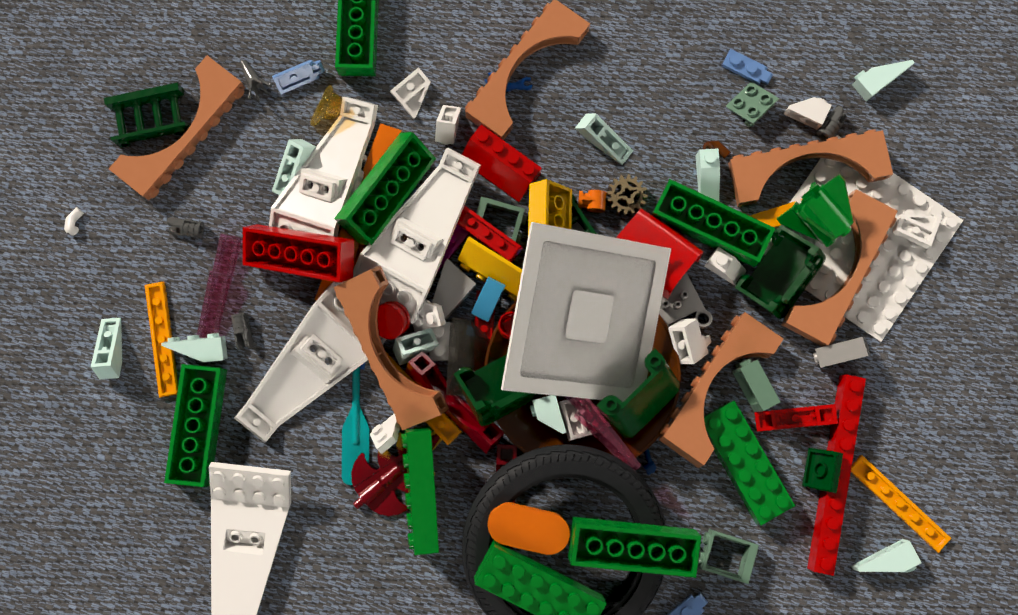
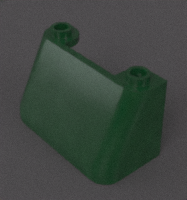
[735,225,826,319]
[454,345,543,426]
[597,348,680,439]

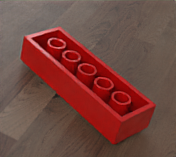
[243,224,354,283]

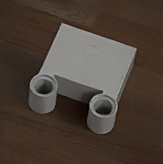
[659,273,712,329]

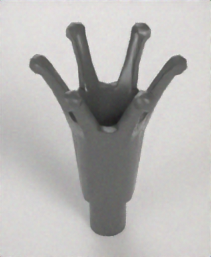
[240,60,272,101]

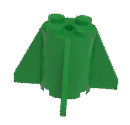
[777,174,854,247]

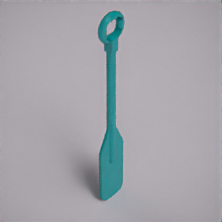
[342,366,369,485]

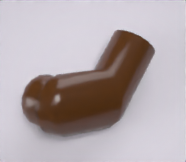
[703,141,731,159]

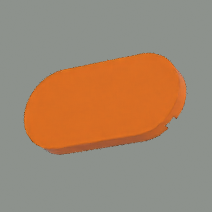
[487,502,570,555]

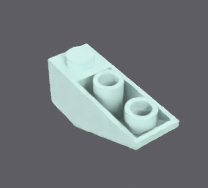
[161,333,228,362]

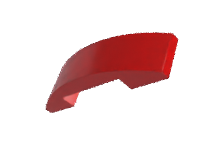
[754,404,838,432]

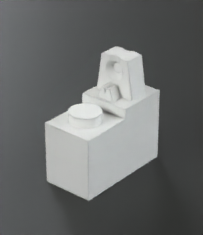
[668,319,711,364]

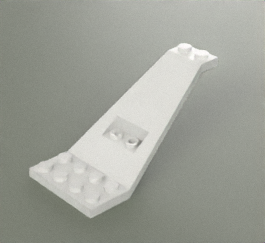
[269,97,378,237]
[353,148,481,323]
[234,281,387,443]
[209,462,291,615]

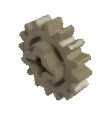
[607,174,648,216]

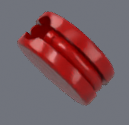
[377,301,410,339]

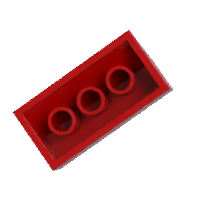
[462,125,542,202]

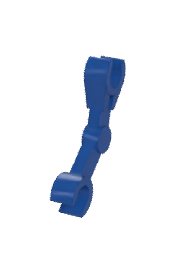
[485,72,532,92]

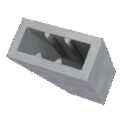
[432,259,477,320]
[813,337,871,368]

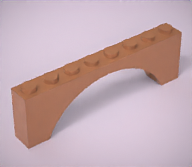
[465,0,590,140]
[109,55,246,200]
[728,129,893,207]
[781,189,898,347]
[333,266,449,431]
[659,312,783,468]

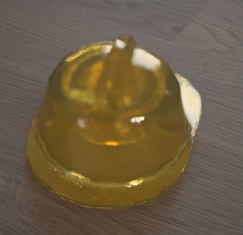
[310,85,342,127]

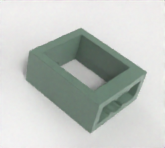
[471,196,528,244]
[732,359,781,412]
[698,529,759,584]

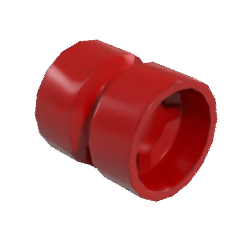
[498,311,515,340]

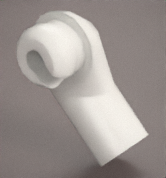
[64,207,84,236]

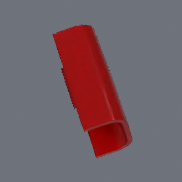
[616,209,704,300]

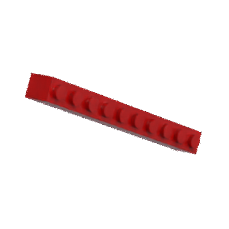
[807,374,866,576]

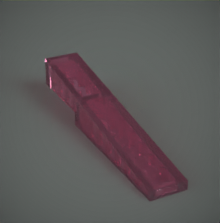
[197,233,243,338]
[564,396,641,470]

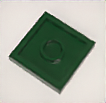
[802,448,843,493]

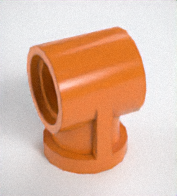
[578,190,607,213]

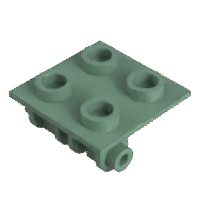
[726,82,779,127]

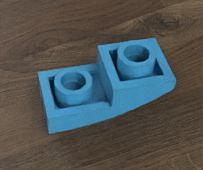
[471,277,506,322]

